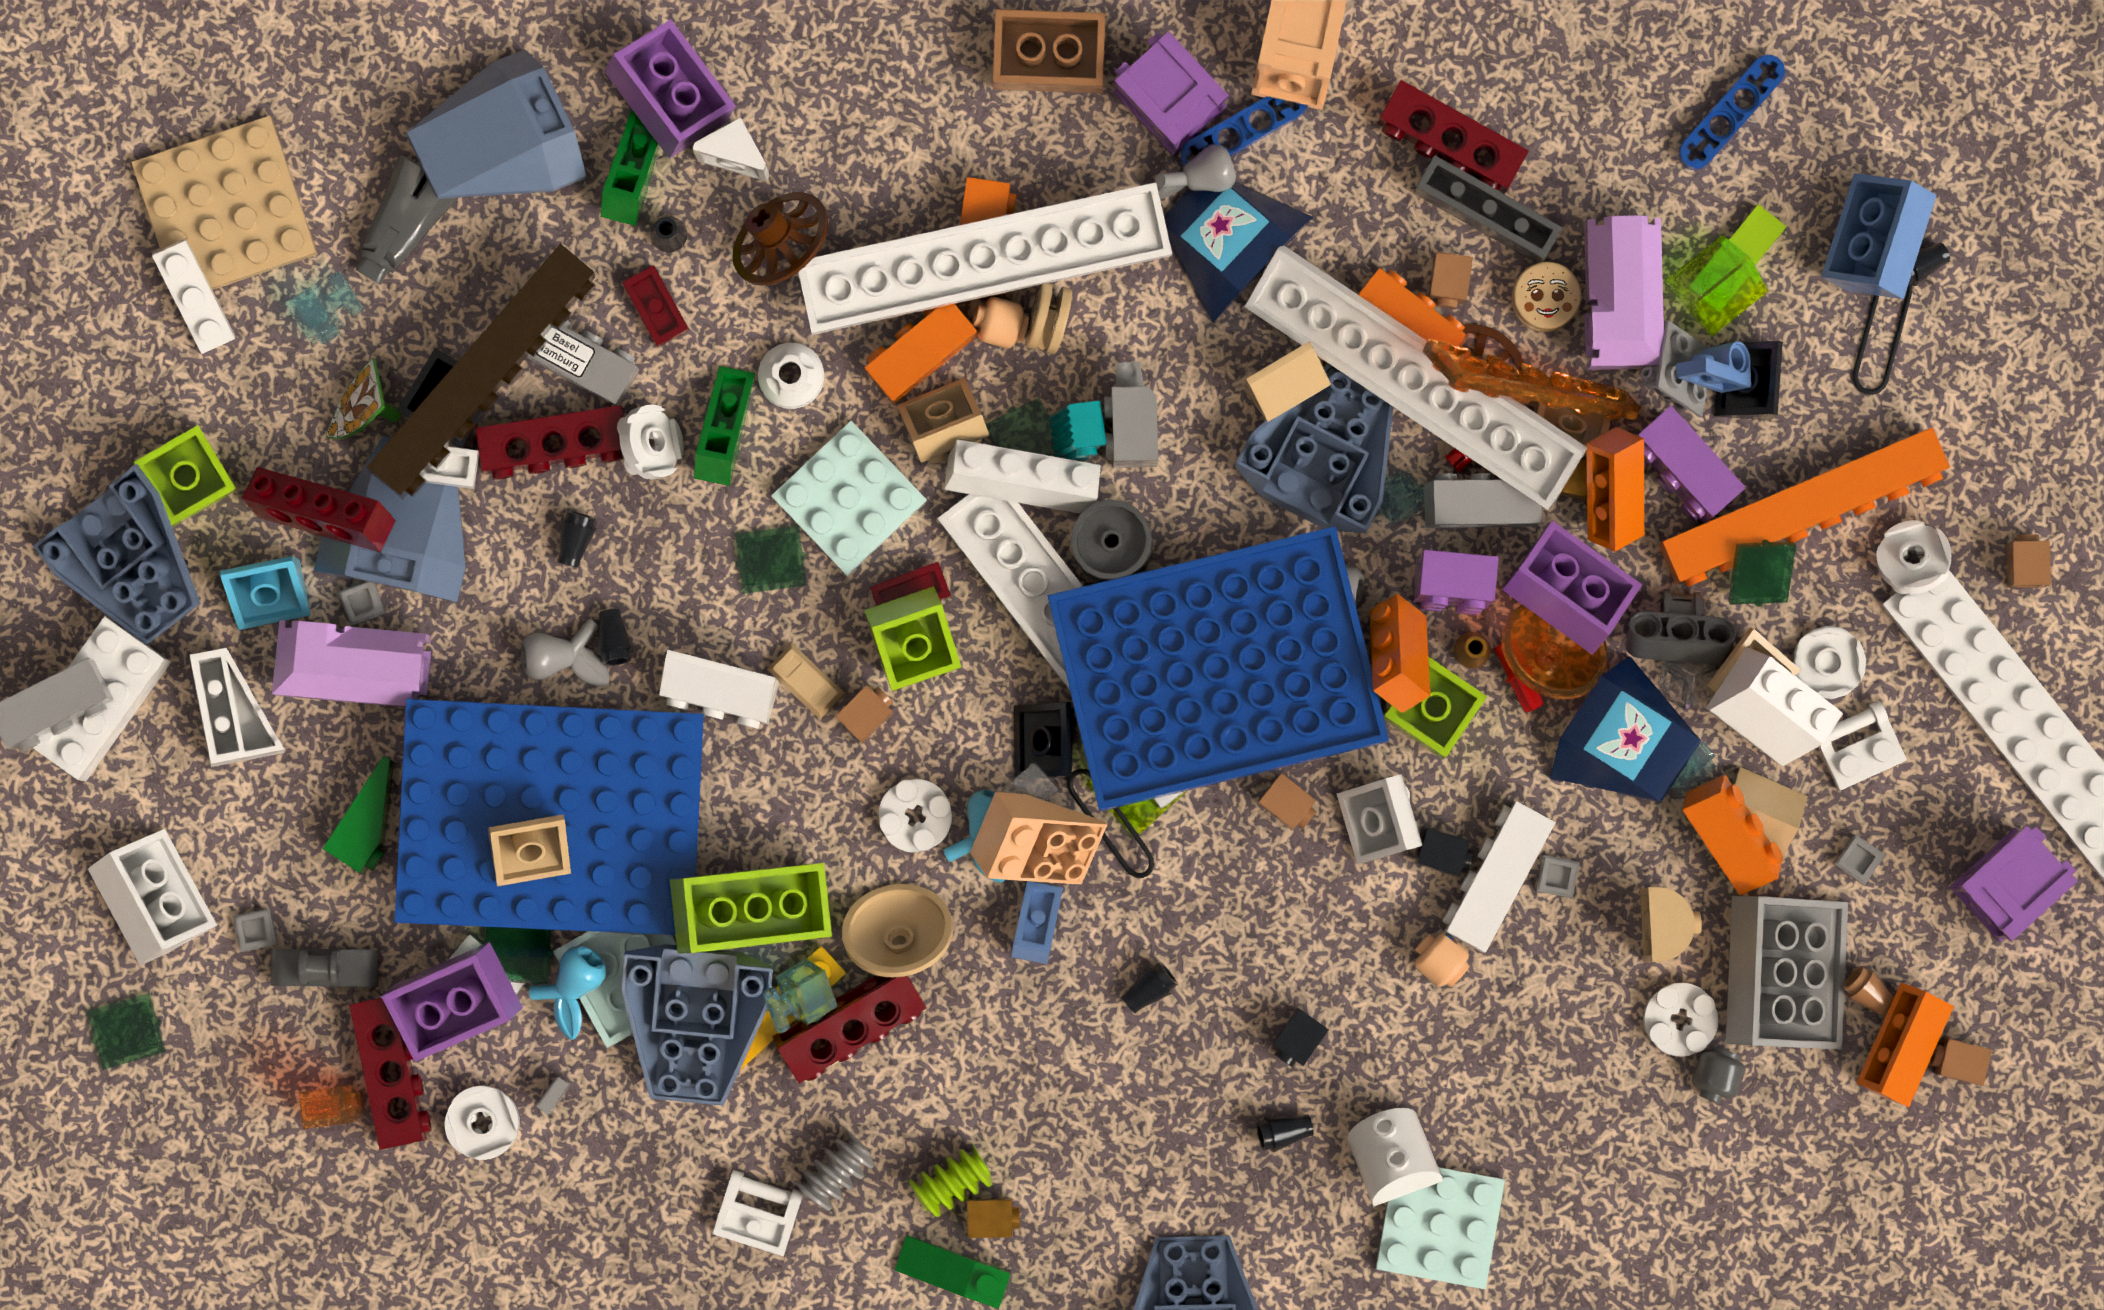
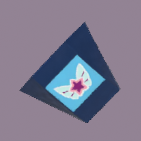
[1164,181,1313,323]
[1550,656,1701,803]

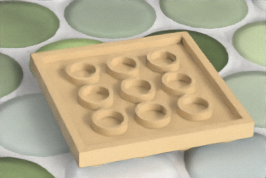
[131,115,318,290]

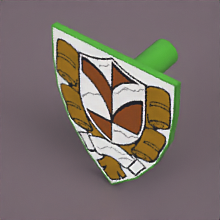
[326,358,401,440]

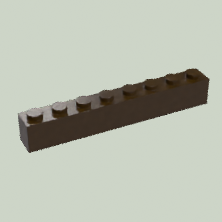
[367,243,596,500]

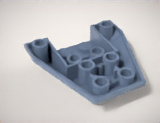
[406,50,587,199]
[1235,363,1394,533]
[314,436,466,603]
[33,464,201,645]
[621,944,773,1106]
[1133,1235,1258,1310]

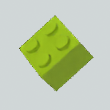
[134,425,236,528]
[864,586,961,691]
[1383,656,1487,760]

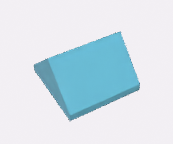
[220,556,311,630]

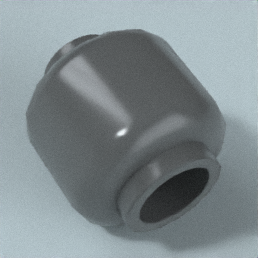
[1692,1046,1746,1104]

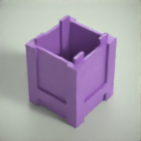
[1113,31,1229,157]
[1949,826,2078,942]

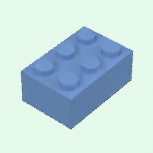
[1821,173,1937,299]

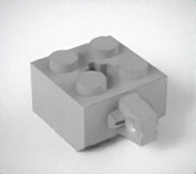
[1104,362,1159,468]

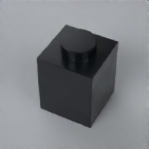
[1415,828,1474,877]
[1272,1008,1329,1067]

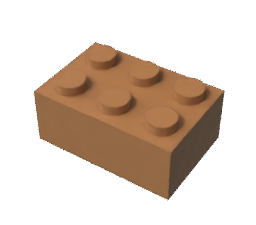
[993,9,1106,94]

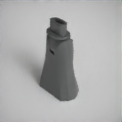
[356,154,458,285]

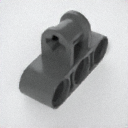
[1624,589,1736,665]
[271,949,379,987]

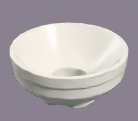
[758,343,824,409]

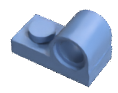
[1676,341,1751,393]
[1011,881,1063,965]

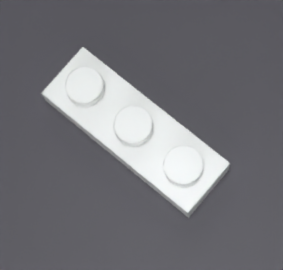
[152,238,235,354]

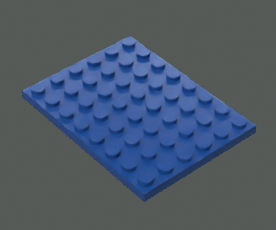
[1047,526,1389,812]
[394,699,704,935]

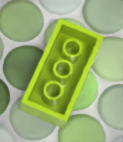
[670,863,832,954]

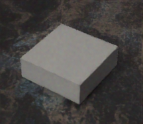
[338,581,387,627]
[1833,834,1885,885]
[1535,855,1580,898]
[233,909,278,952]
[537,1076,572,1115]

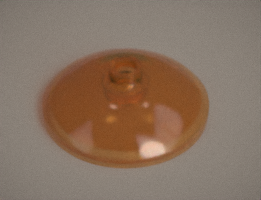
[1502,605,1608,699]

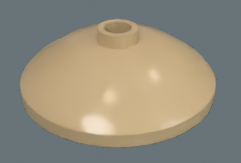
[842,884,953,977]

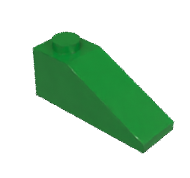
[600,109,660,226]
[694,366,755,486]
[323,756,394,874]
[894,1235,1011,1309]

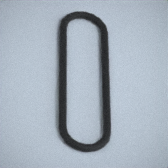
[1853,284,1913,395]
[1068,768,1154,878]

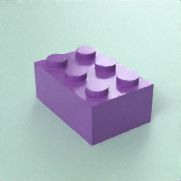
[604,19,736,159]
[1637,406,1746,524]
[1503,520,1642,655]
[1412,550,1499,615]
[381,942,523,1062]

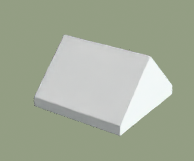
[693,118,769,182]

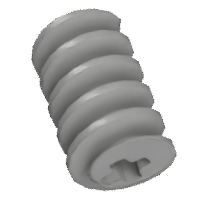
[794,1129,875,1211]

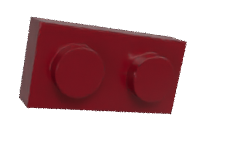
[622,265,690,348]
[870,562,951,606]

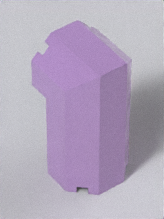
[1584,215,1664,370]
[272,620,431,707]

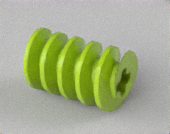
[908,1143,992,1218]

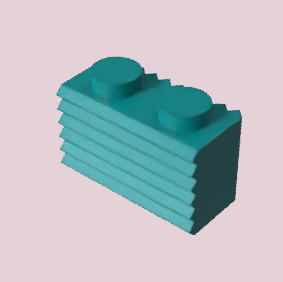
[1048,401,1107,462]

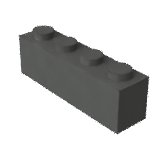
[1413,155,1563,263]

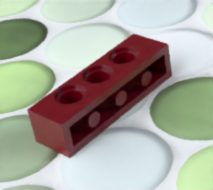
[1377,80,1529,194]
[476,405,625,480]
[241,467,396,552]
[772,975,927,1084]
[349,998,432,1150]

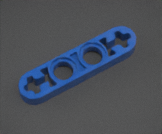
[1678,54,1785,171]
[1180,96,1308,167]

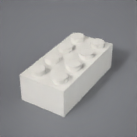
[33,617,172,782]

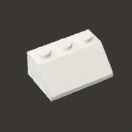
[1706,647,1843,766]
[659,650,779,729]
[88,829,217,966]

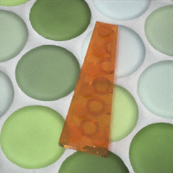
[1422,339,1641,420]

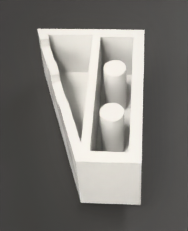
[190,648,285,767]

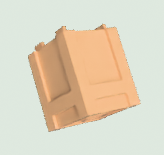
[1251,0,1347,110]

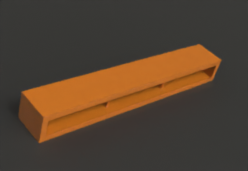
[1658,427,1950,588]

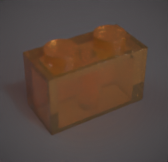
[299,1085,363,1129]

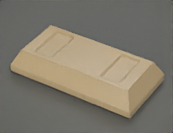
[767,643,845,719]

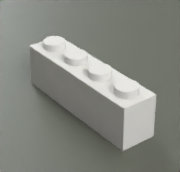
[944,439,1101,514]
[1442,801,1556,953]

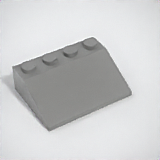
[1726,896,1848,1050]

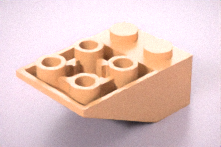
[970,792,1107,884]

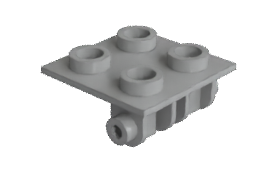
[1640,320,1707,417]

